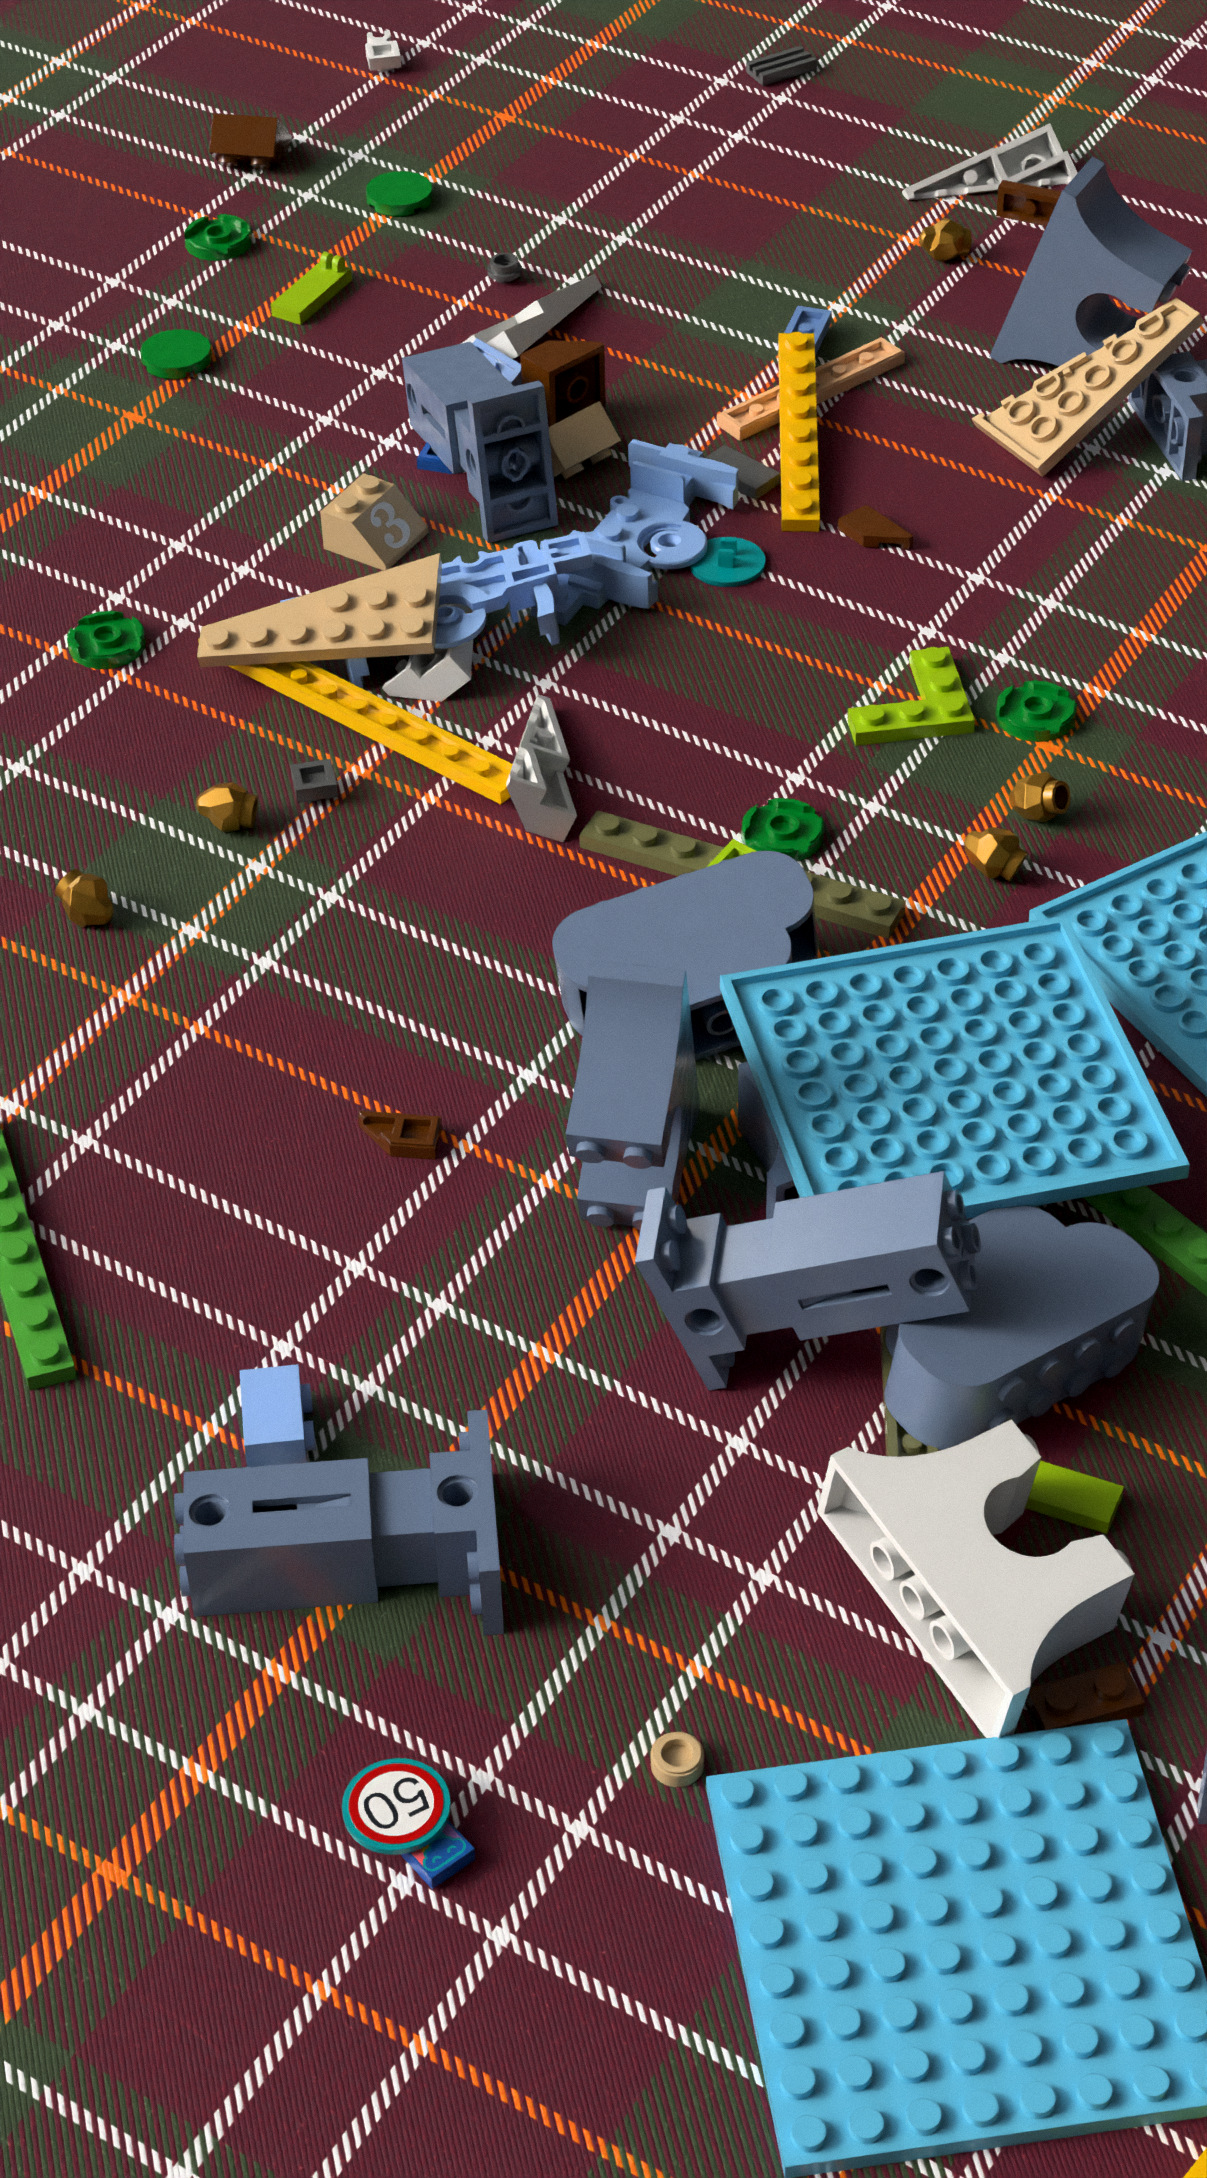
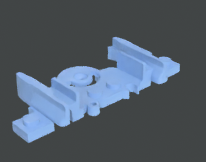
[531,439,739,626]
[280,532,594,689]

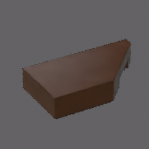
[838,504,913,549]
[358,1110,442,1160]

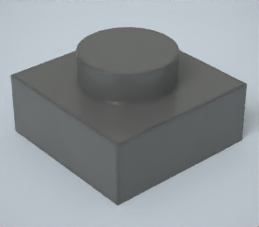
[290,759,338,803]

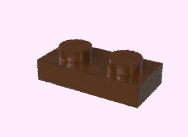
[996,180,1061,226]
[1025,1662,1145,1731]

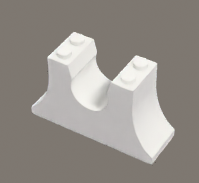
[817,1419,1135,1738]

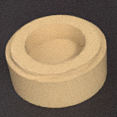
[651,1732,704,1787]

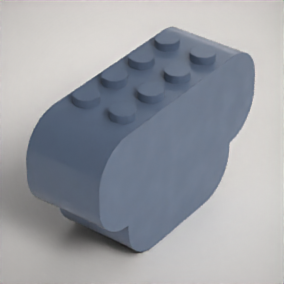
[552,851,818,1061]
[884,1205,1159,1450]

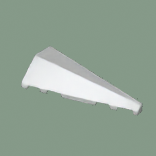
[902,123,1077,200]
[461,274,602,359]
[382,604,473,702]
[506,694,577,842]

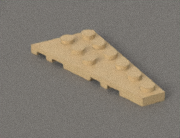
[971,298,1204,477]
[197,553,442,667]

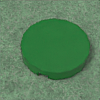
[366,171,432,217]
[184,214,252,261]
[140,329,212,379]
[67,611,146,669]
[996,680,1077,742]
[741,798,824,861]

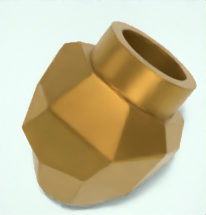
[919,218,972,262]
[1009,772,1071,822]
[196,782,258,833]
[964,827,1028,882]
[55,869,114,928]

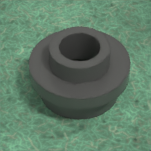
[487,253,522,284]

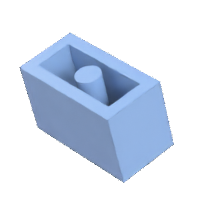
[240,1364,316,1467]

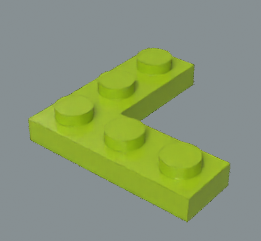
[847,647,975,746]

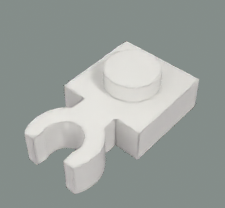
[365,30,401,72]

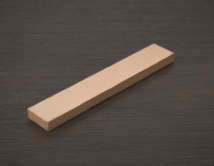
[717,337,905,441]

